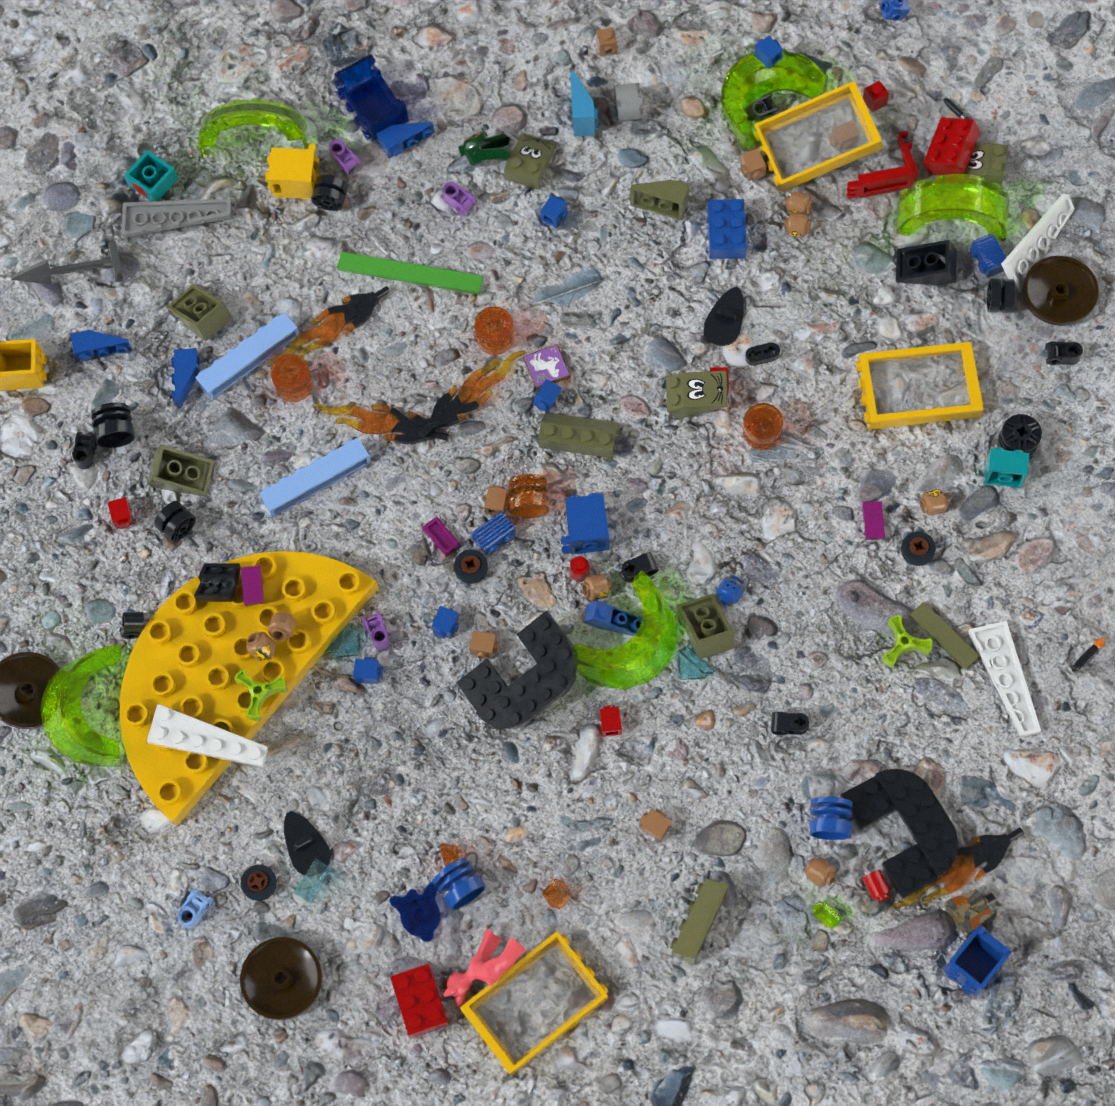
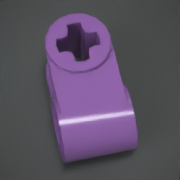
[329,139,361,175]
[443,182,477,216]
[361,610,390,650]

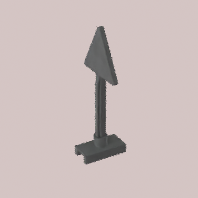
[11,241,123,284]

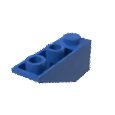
[376,122,435,158]
[71,330,132,361]
[171,348,200,408]
[583,601,648,638]

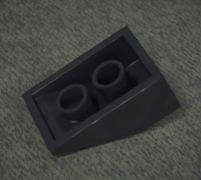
[896,240,957,285]

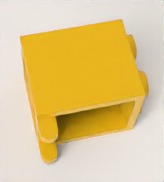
[265,143,319,199]
[0,339,47,391]

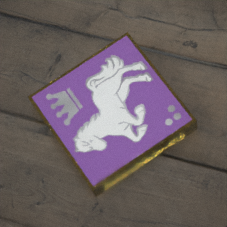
[523,344,571,390]

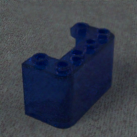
[334,54,409,142]

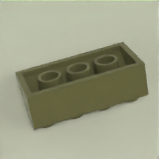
[538,412,619,459]
[670,879,729,966]

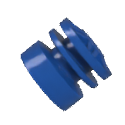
[809,797,853,840]
[432,858,486,911]

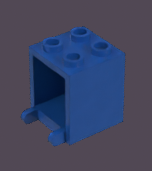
[561,493,609,555]
[943,925,1012,996]

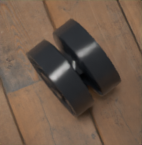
[311,175,348,211]
[987,278,1015,313]
[154,501,196,542]

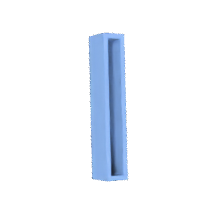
[195,312,300,400]
[259,438,371,518]

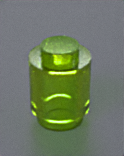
[812,900,842,930]

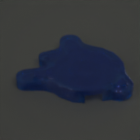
[389,882,441,942]

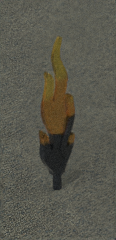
[271,286,390,362]
[419,350,526,437]
[315,402,449,444]
[893,827,1024,908]

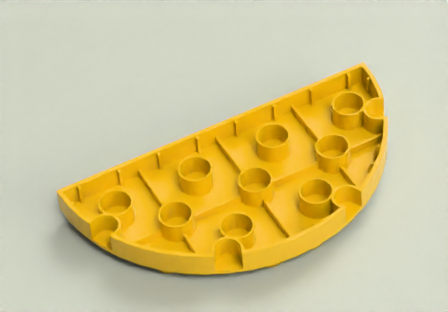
[120,551,379,826]

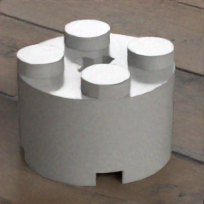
[614,83,643,121]

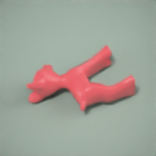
[443,929,527,1007]

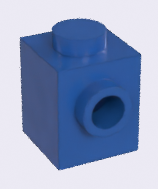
[754,35,783,69]
[540,195,568,228]
[532,379,562,413]
[431,606,459,639]
[353,657,383,684]

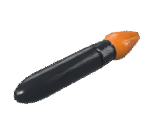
[1072,637,1105,672]

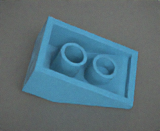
[570,71,598,137]

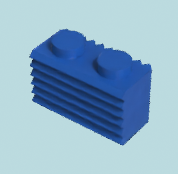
[970,233,1007,278]
[471,511,516,555]

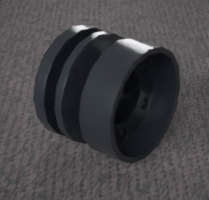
[91,402,135,448]
[997,414,1042,459]

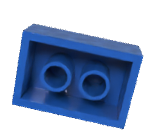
[707,199,747,259]

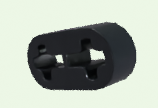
[745,342,780,366]

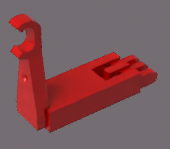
[846,131,919,199]

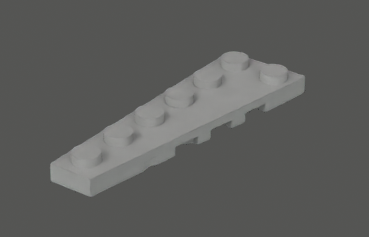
[121,199,232,238]

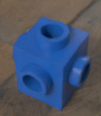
[879,0,911,21]

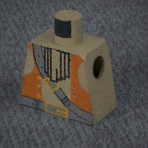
[944,889,997,938]

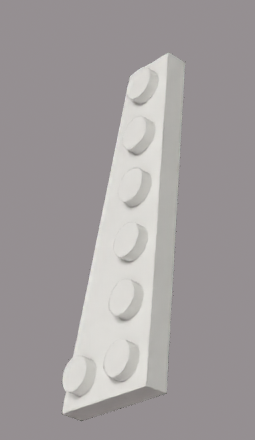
[1001,194,1075,293]
[968,621,1041,737]
[147,704,268,768]

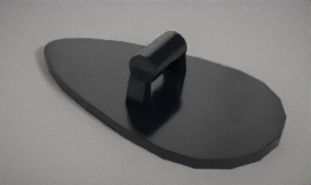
[703,287,744,346]
[284,811,331,877]

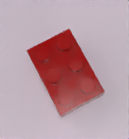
[923,117,980,177]
[390,963,449,1039]

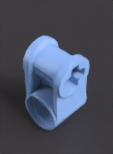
[177,888,213,929]

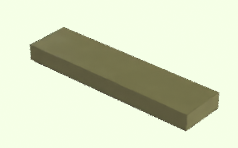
[909,602,980,670]

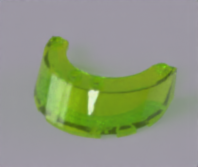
[721,49,828,152]
[198,98,308,157]
[896,174,1009,240]
[574,570,677,690]
[41,645,122,767]

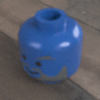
[716,575,745,605]

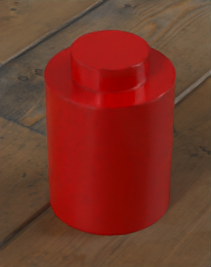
[570,556,590,582]
[862,870,891,903]

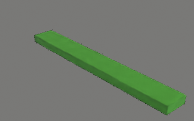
[337,252,483,295]

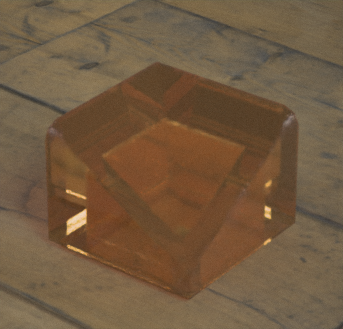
[440,843,459,867]
[542,878,572,909]

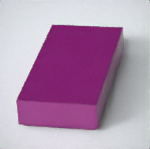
[862,501,885,540]
[422,517,461,557]
[241,565,265,606]

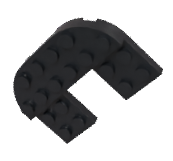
[456,610,578,729]
[840,769,958,899]

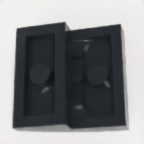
[194,563,241,602]

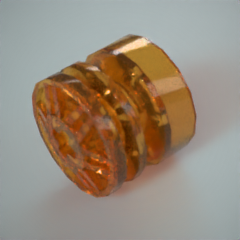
[474,306,514,355]
[270,354,313,402]
[743,403,783,450]
[508,474,549,519]

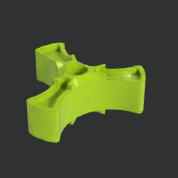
[882,615,932,668]
[234,669,287,721]

